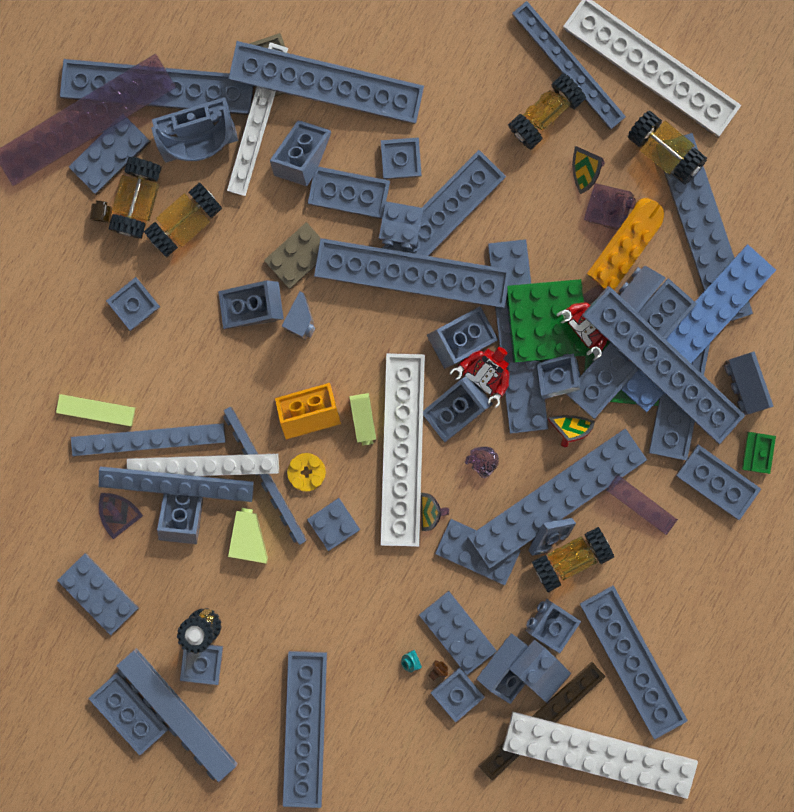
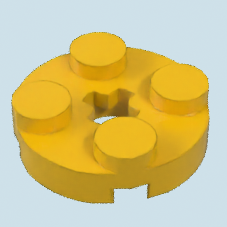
[287,453,326,491]

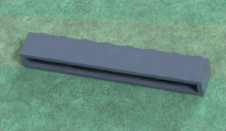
[117,648,238,782]

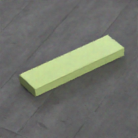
[56,394,136,426]

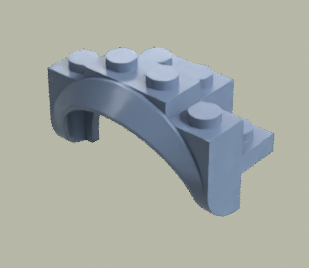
[151,97,239,163]

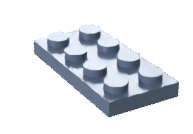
[69,114,150,195]
[308,167,390,219]
[676,445,761,520]
[435,519,521,585]
[57,553,139,635]
[419,591,497,675]
[88,672,169,756]

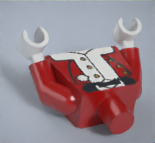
[557,302,607,361]
[450,347,510,408]

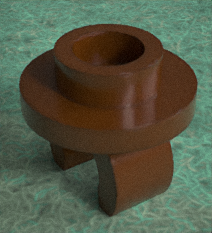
[428,660,448,681]

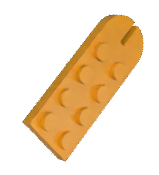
[587,198,664,290]

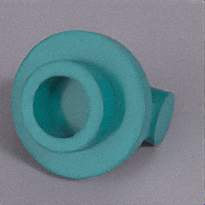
[401,650,422,673]

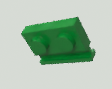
[741,432,776,474]

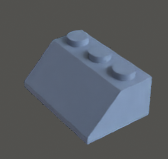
[619,266,666,313]
[282,291,316,340]
[724,351,774,415]
[477,633,529,704]

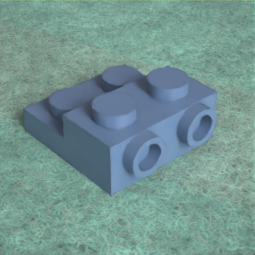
[379,201,424,249]
[537,353,581,399]
[525,599,581,653]

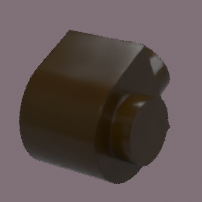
[90,201,112,223]

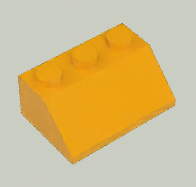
[275,383,341,439]

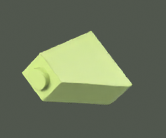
[349,393,376,446]
[228,508,268,563]

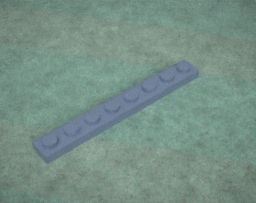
[512,1,626,130]
[223,407,307,545]
[71,423,226,456]
[99,467,254,502]

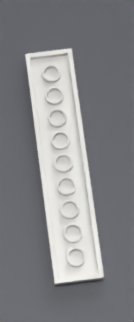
[563,0,741,137]
[381,353,425,547]
[502,711,698,799]

